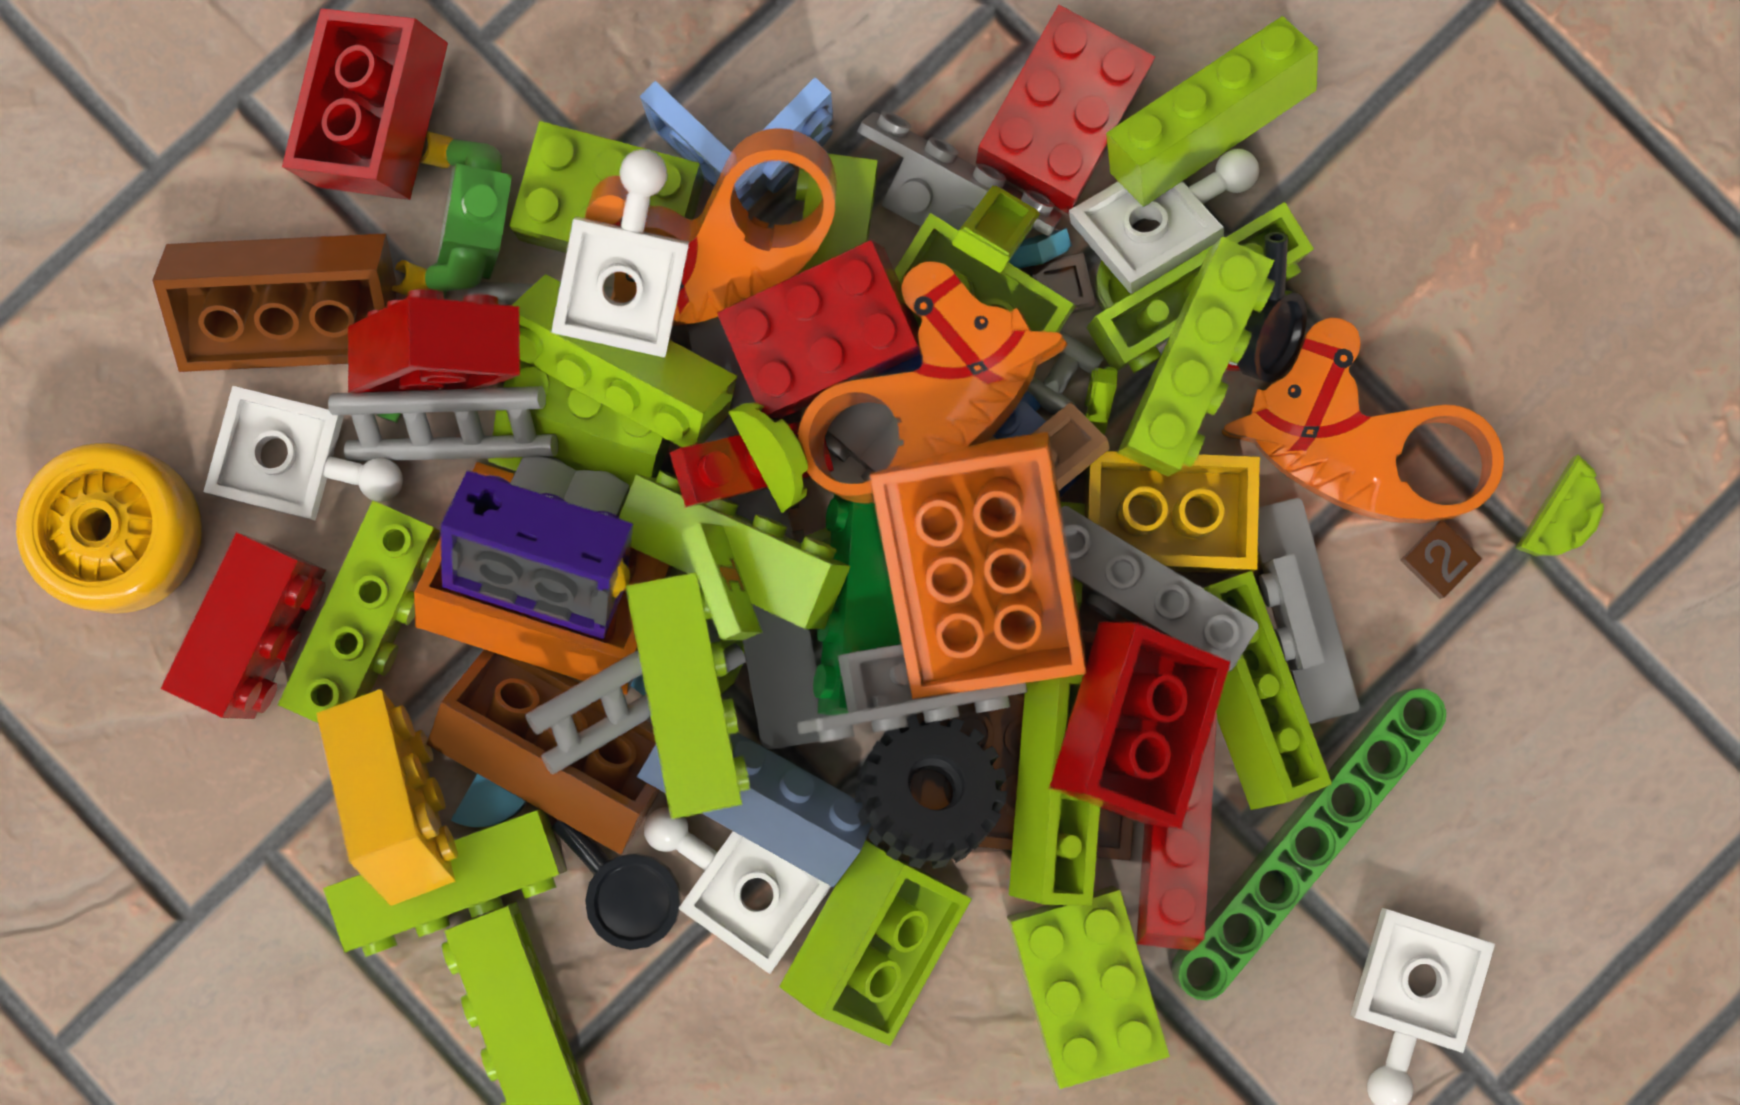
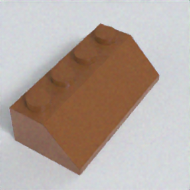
[152,233,396,372]
[426,649,661,855]

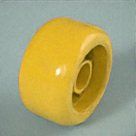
[16,443,202,614]

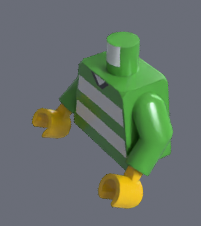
[392,131,512,296]

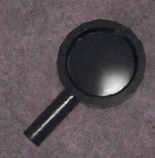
[1237,232,1307,383]
[551,820,682,950]

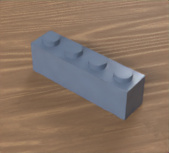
[637,733,871,888]

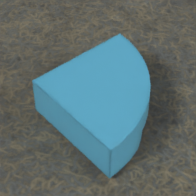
[1009,228,1072,269]
[451,774,527,827]

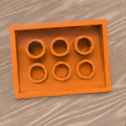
[870,431,1086,699]
[414,462,673,695]

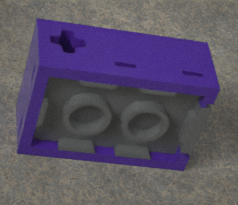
[441,470,633,639]

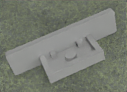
[857,112,1063,236]
[1258,498,1360,724]
[1061,506,1258,672]
[797,644,1027,742]

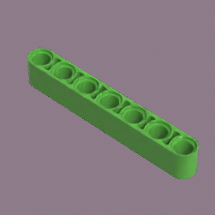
[1171,688,1446,1001]

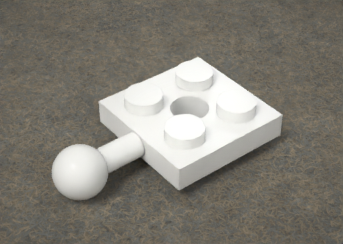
[1069,149,1259,294]
[551,150,689,357]
[203,386,403,521]
[644,807,831,974]
[1350,908,1495,1105]

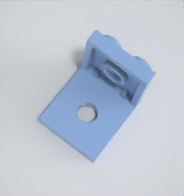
[639,77,833,211]

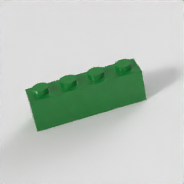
[813,494,902,716]

